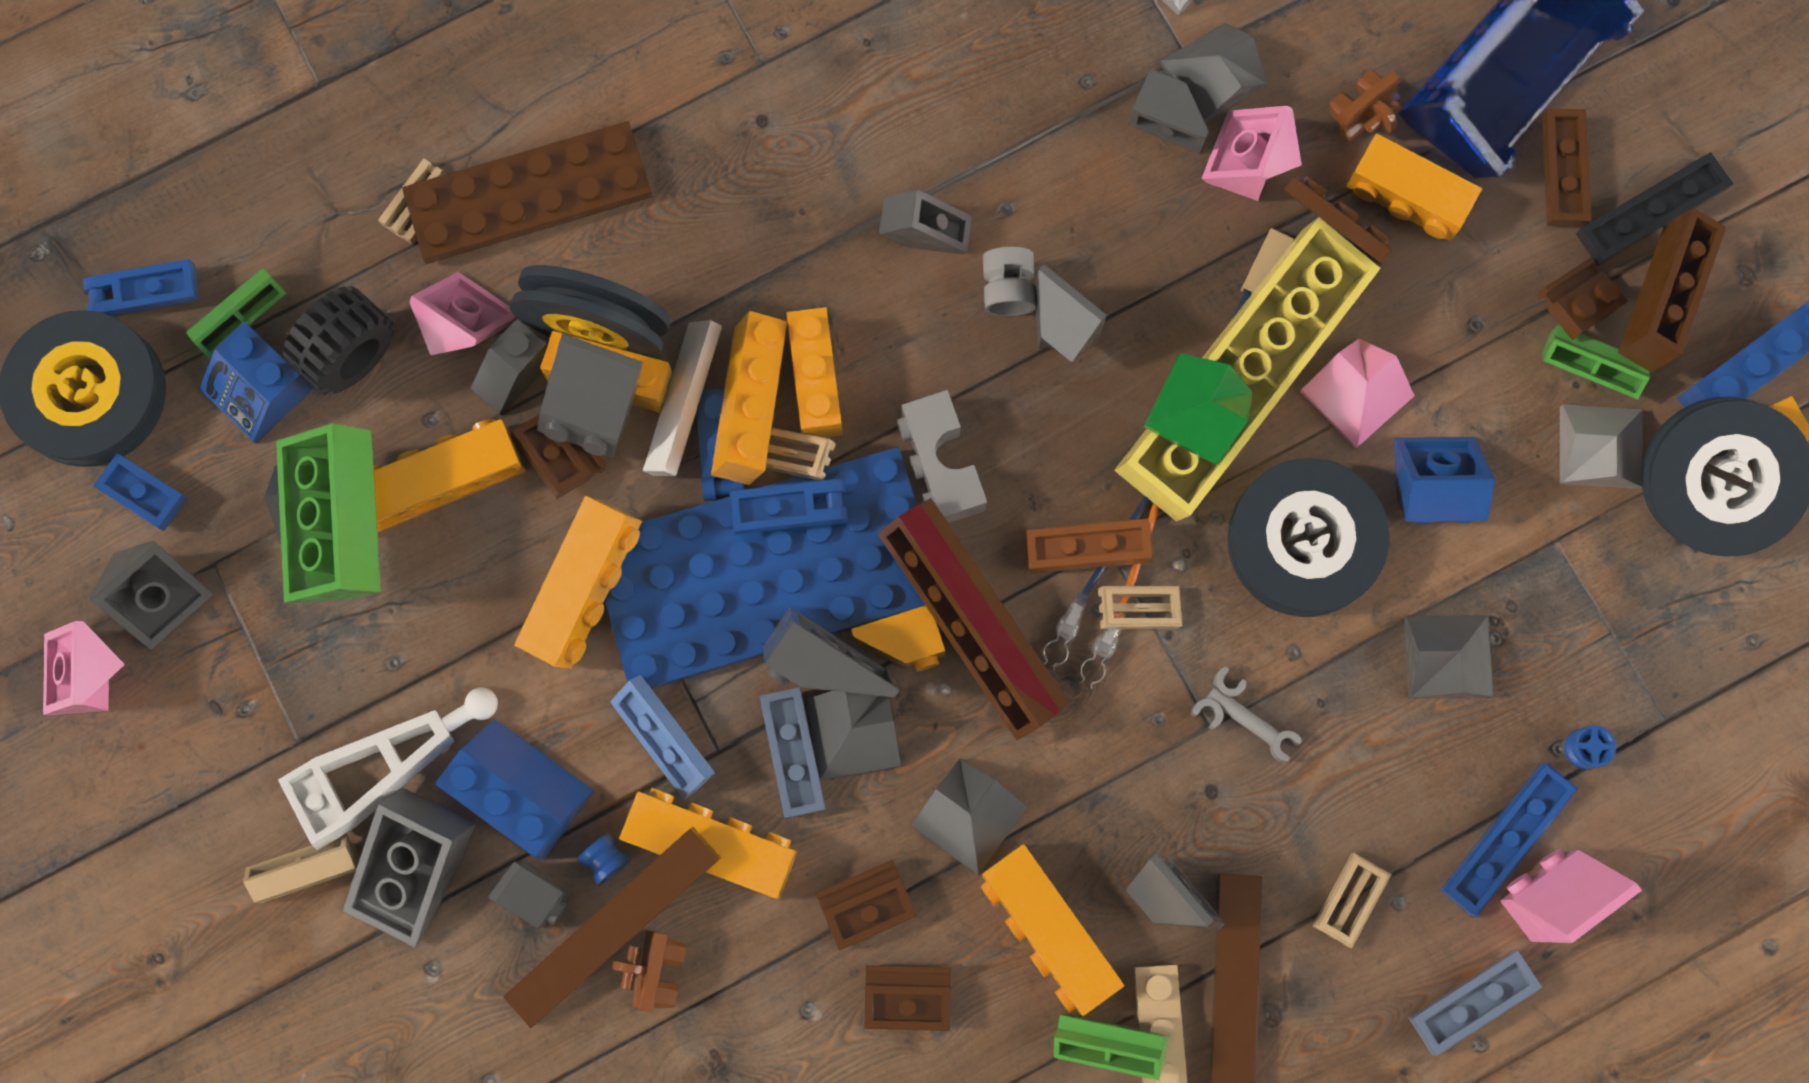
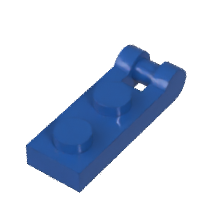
[83,259,199,317]
[696,388,745,501]
[729,479,849,535]

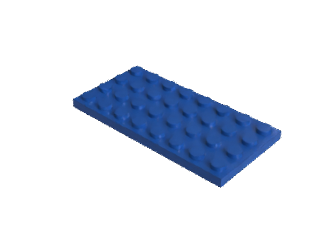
[605,447,925,689]

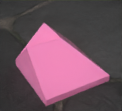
[1202,106,1302,201]
[409,272,519,356]
[1300,339,1415,449]
[43,621,125,715]

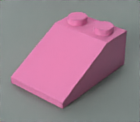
[1500,849,1642,943]

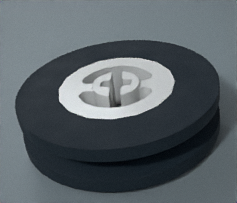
[1642,397,1809,557]
[1227,458,1389,617]

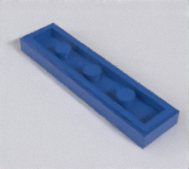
[1440,762,1578,918]

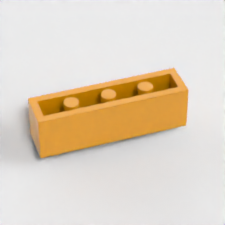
[711,311,787,485]
[373,419,527,532]
[514,496,642,669]
[619,788,798,900]
[980,844,1125,1016]

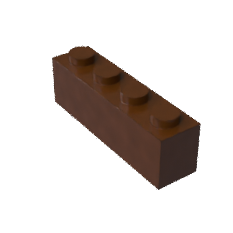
[1618,207,1726,373]

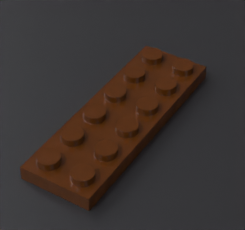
[402,121,653,264]

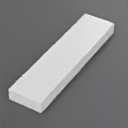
[643,320,722,476]

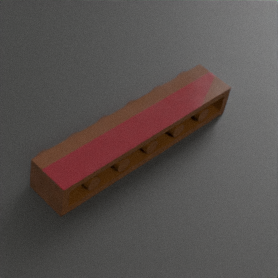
[877,498,1070,741]

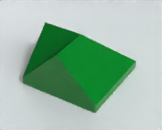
[1143,353,1252,465]

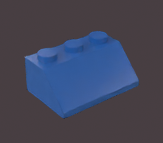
[435,719,595,859]

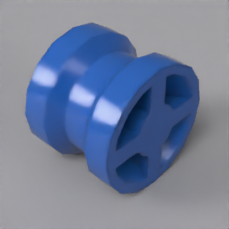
[1564,725,1616,770]
[577,833,631,886]

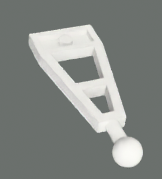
[278,687,498,851]

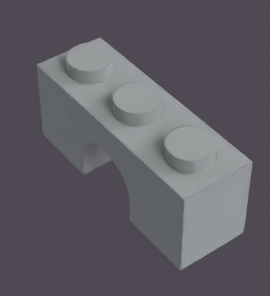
[897,390,987,523]

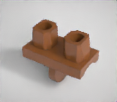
[1330,70,1401,143]
[612,930,686,1013]

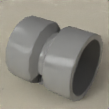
[983,247,1036,317]

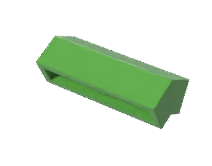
[186,268,286,358]
[1542,325,1650,400]
[1054,1014,1169,1080]

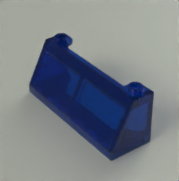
[1399,0,1644,179]

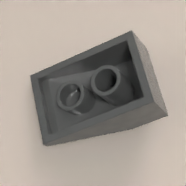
[537,333,643,458]
[763,607,900,697]
[343,788,475,947]

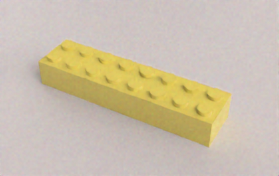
[1114,217,1381,522]

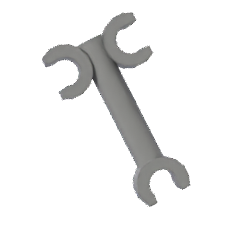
[1190,667,1303,763]

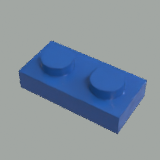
[93,453,188,531]

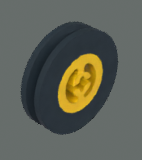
[510,265,671,359]
[0,310,166,467]

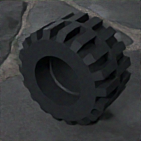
[283,286,395,395]

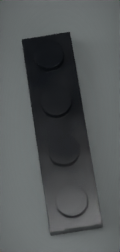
[1576,152,1733,266]

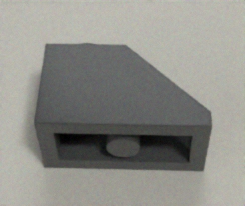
[1128,69,1209,153]
[879,189,972,254]
[471,319,548,415]
[488,861,570,928]

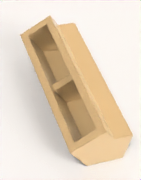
[243,833,360,903]

